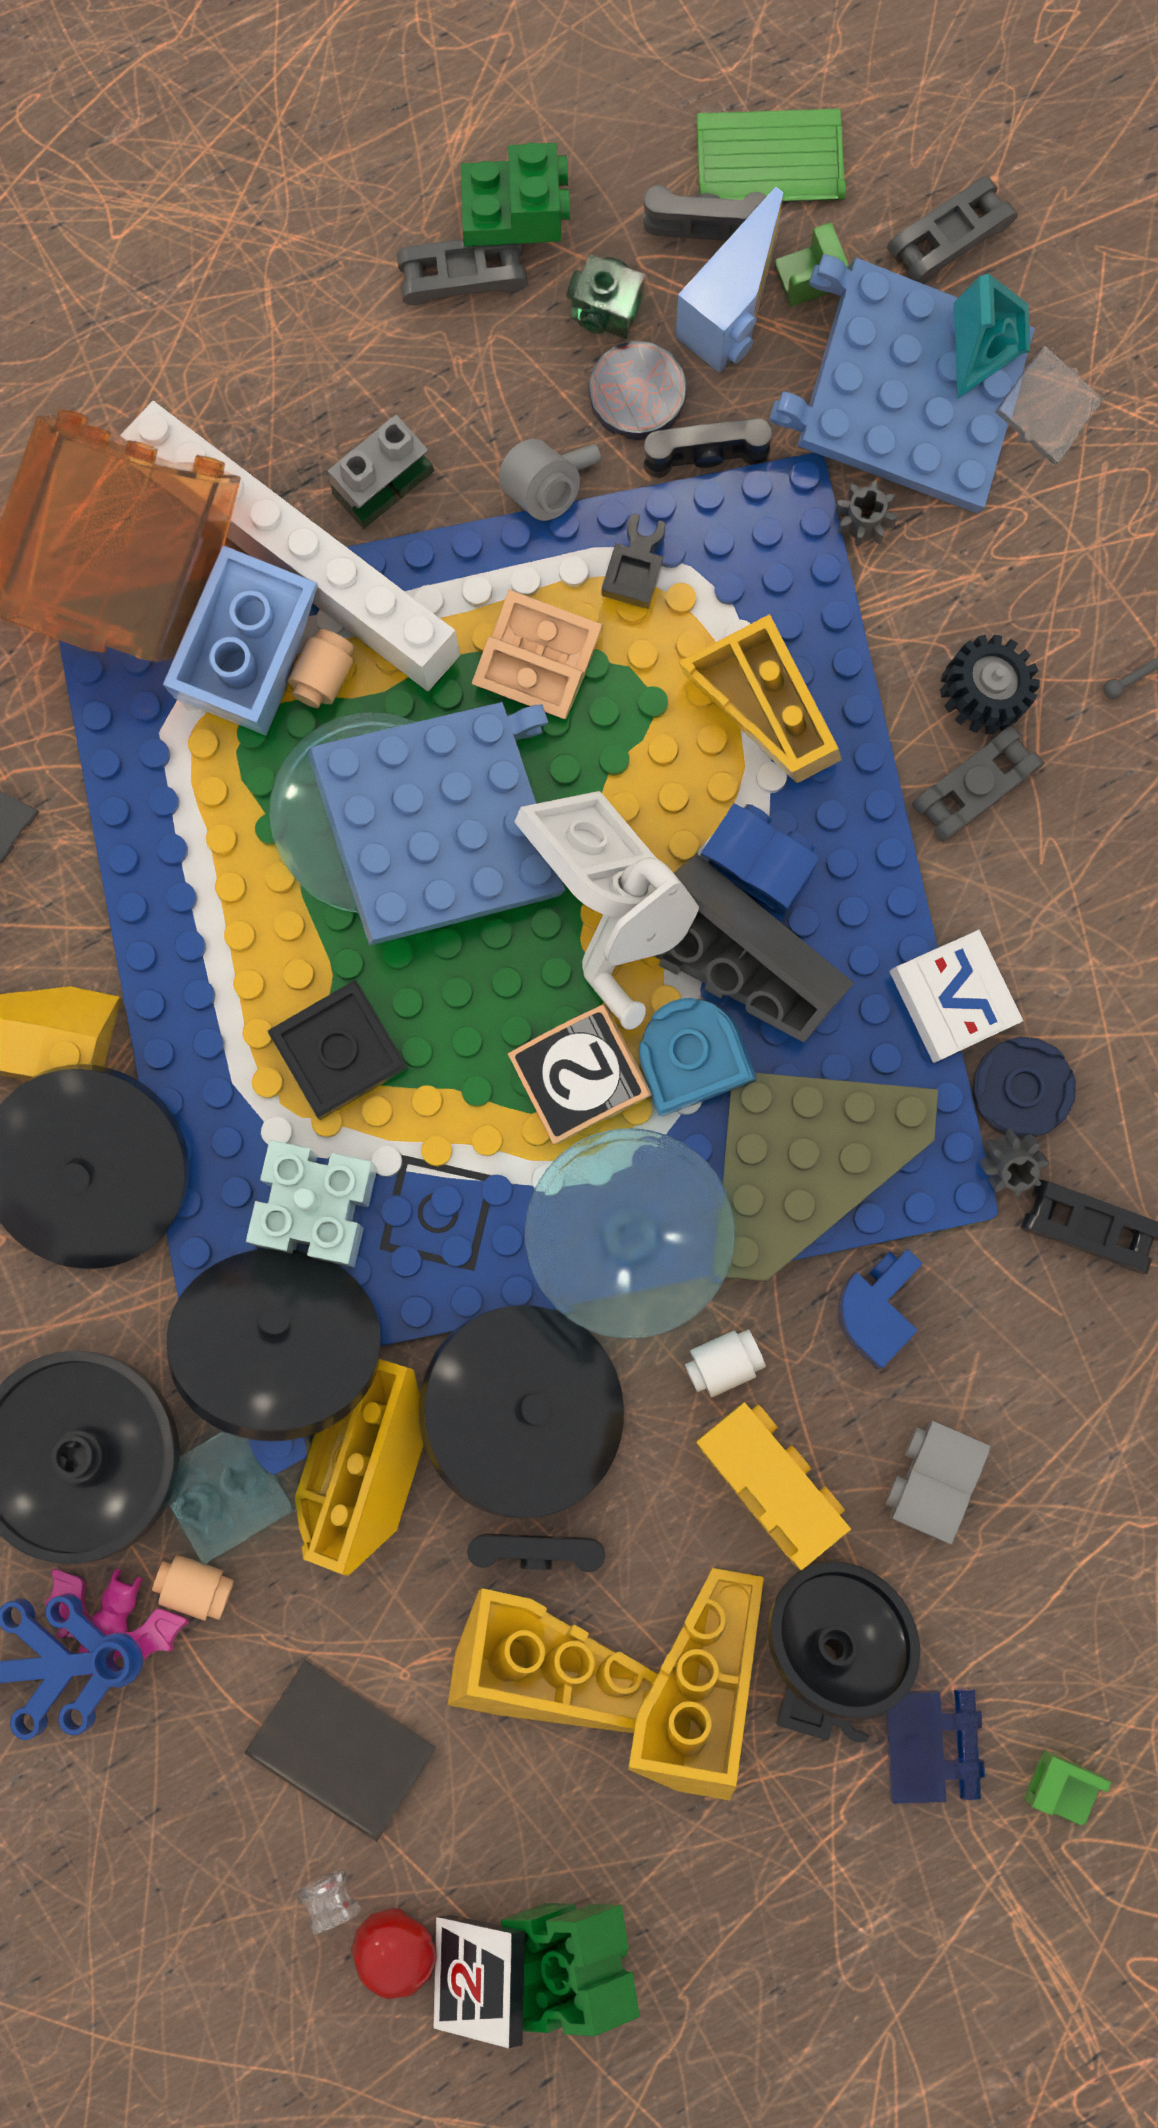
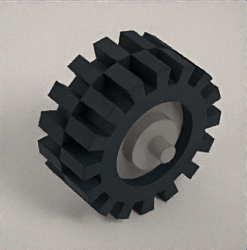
[940,635,1040,734]

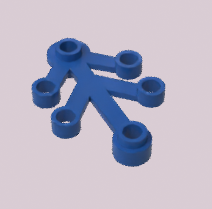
[0,1593,143,1740]

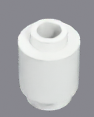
[684,1329,766,1398]

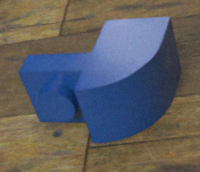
[838,1249,923,1369]

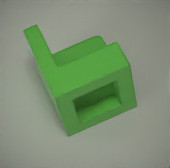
[775,222,849,307]
[1024,1749,1112,1825]

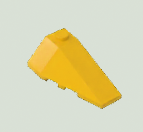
[0,986,121,1081]
[628,1568,764,1801]
[448,1588,658,1733]

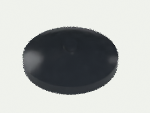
[0,1064,189,1269]
[167,1249,381,1441]
[419,1305,624,1518]
[0,1351,180,1564]

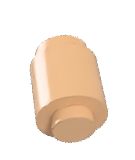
[287,629,355,708]
[152,1554,234,1621]

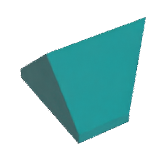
[954,274,1030,399]

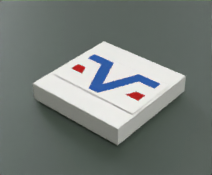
[889,930,1023,1063]

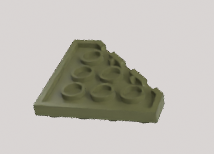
[714,1073,938,1282]

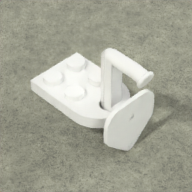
[515,791,699,1030]

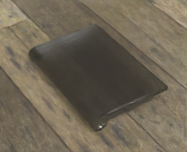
[244,1660,436,1842]

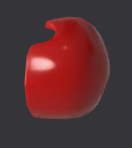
[351,1908,436,1999]

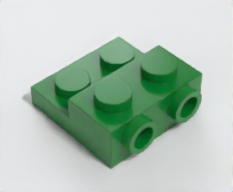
[461,143,570,247]

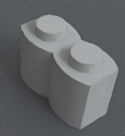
[885,1421,991,1544]

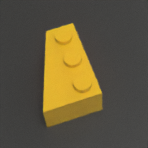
[679,614,842,783]
[695,1402,851,1571]

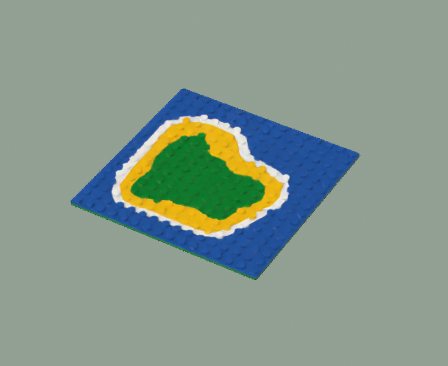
[54,453,998,1346]

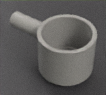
[499,439,601,521]

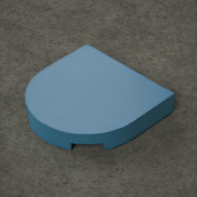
[639,998,757,1117]

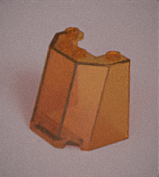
[0,409,241,662]

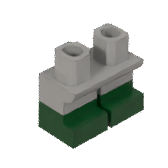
[328,415,434,529]

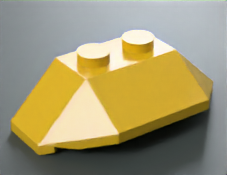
[295,1359,424,1576]

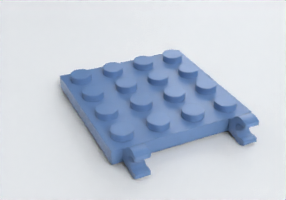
[769,254,1035,514]
[308,702,565,946]

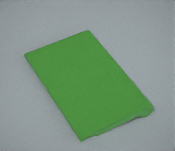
[697,109,846,202]

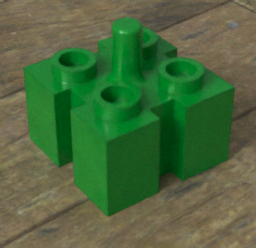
[500,1903,640,2036]

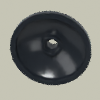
[768,1562,920,1721]

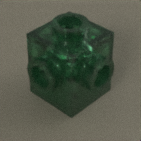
[566,254,645,339]

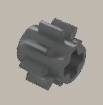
[835,481,898,547]
[979,1129,1049,1197]

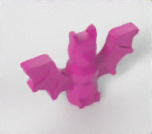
[45,1568,190,1676]

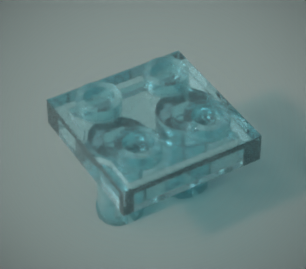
[168,1431,296,1565]

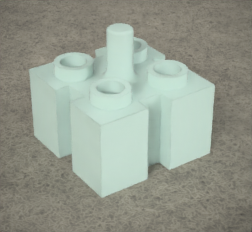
[246,1140,377,1268]

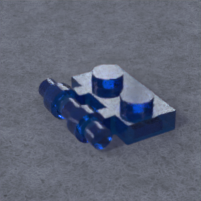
[886,1688,985,1804]

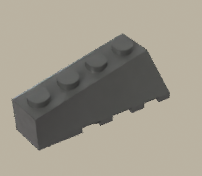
[654,853,855,1042]

